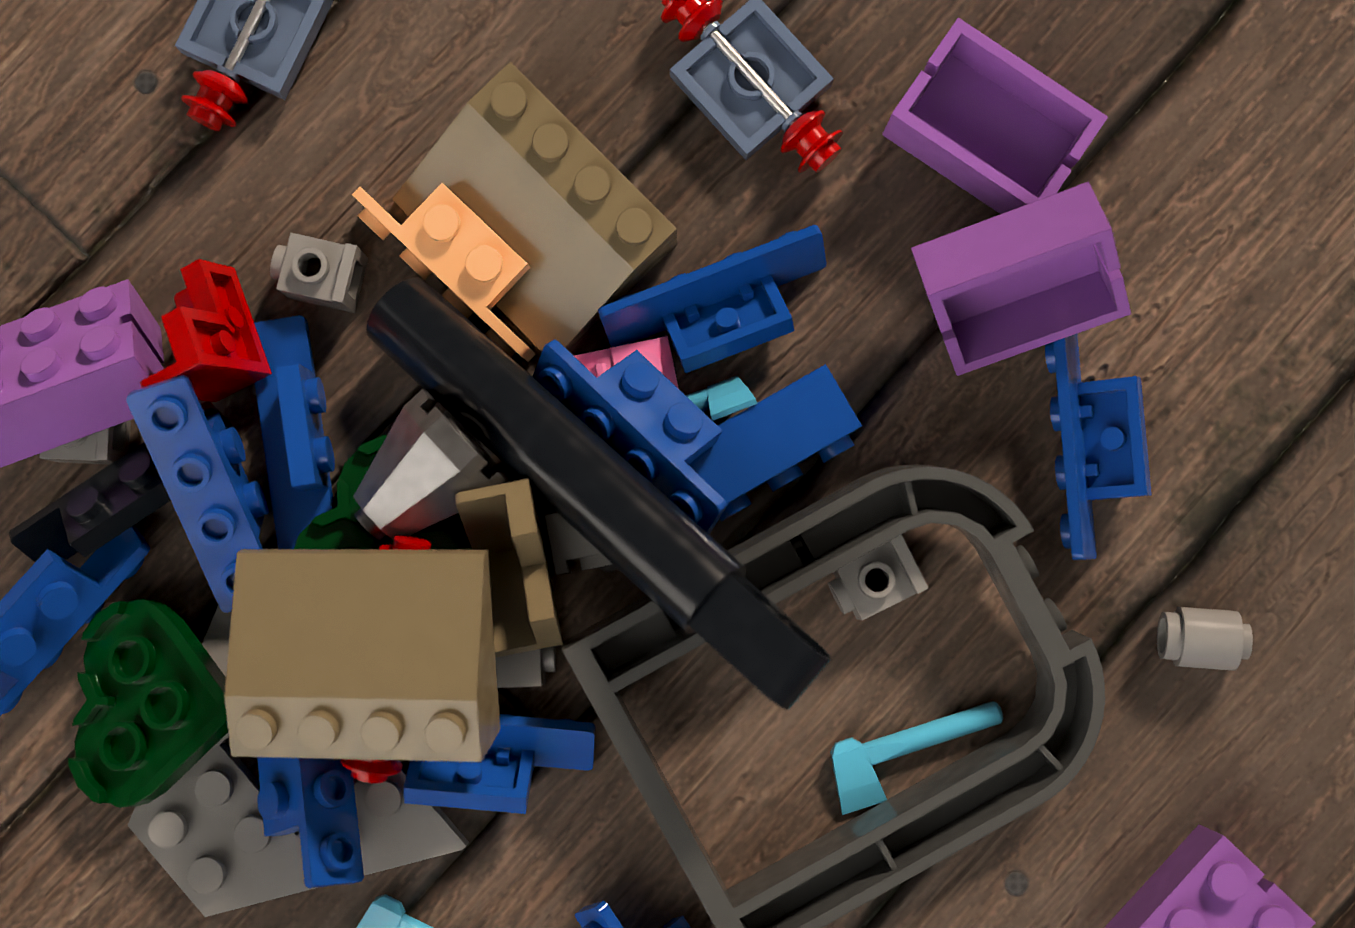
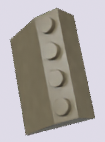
[392,61,677,352]
[224,549,500,762]

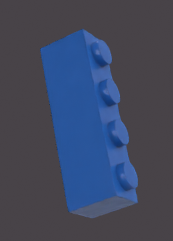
[689,364,862,522]

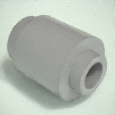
[1157,607,1253,671]

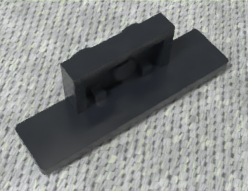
[9,401,242,562]

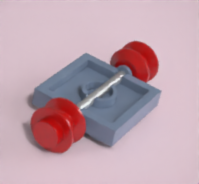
[175,0,334,132]
[661,0,843,173]

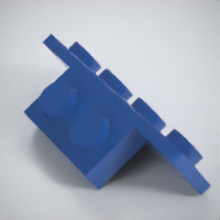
[598,225,827,374]
[254,315,335,549]
[1045,334,1152,560]
[533,339,727,534]
[126,375,269,613]
[0,525,150,716]
[403,714,596,814]
[257,757,364,888]

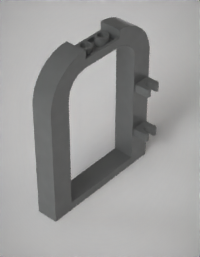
[562,464,1105,928]

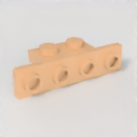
[352,183,536,362]

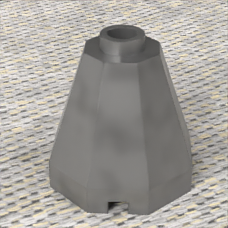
[353,390,510,541]

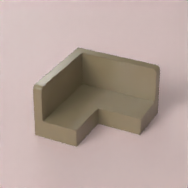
[455,479,563,658]

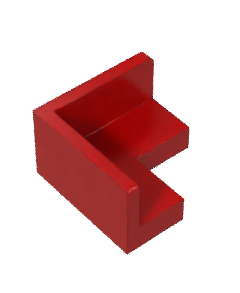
[140,259,272,402]

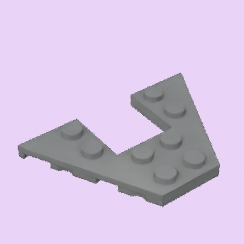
[127,605,469,917]

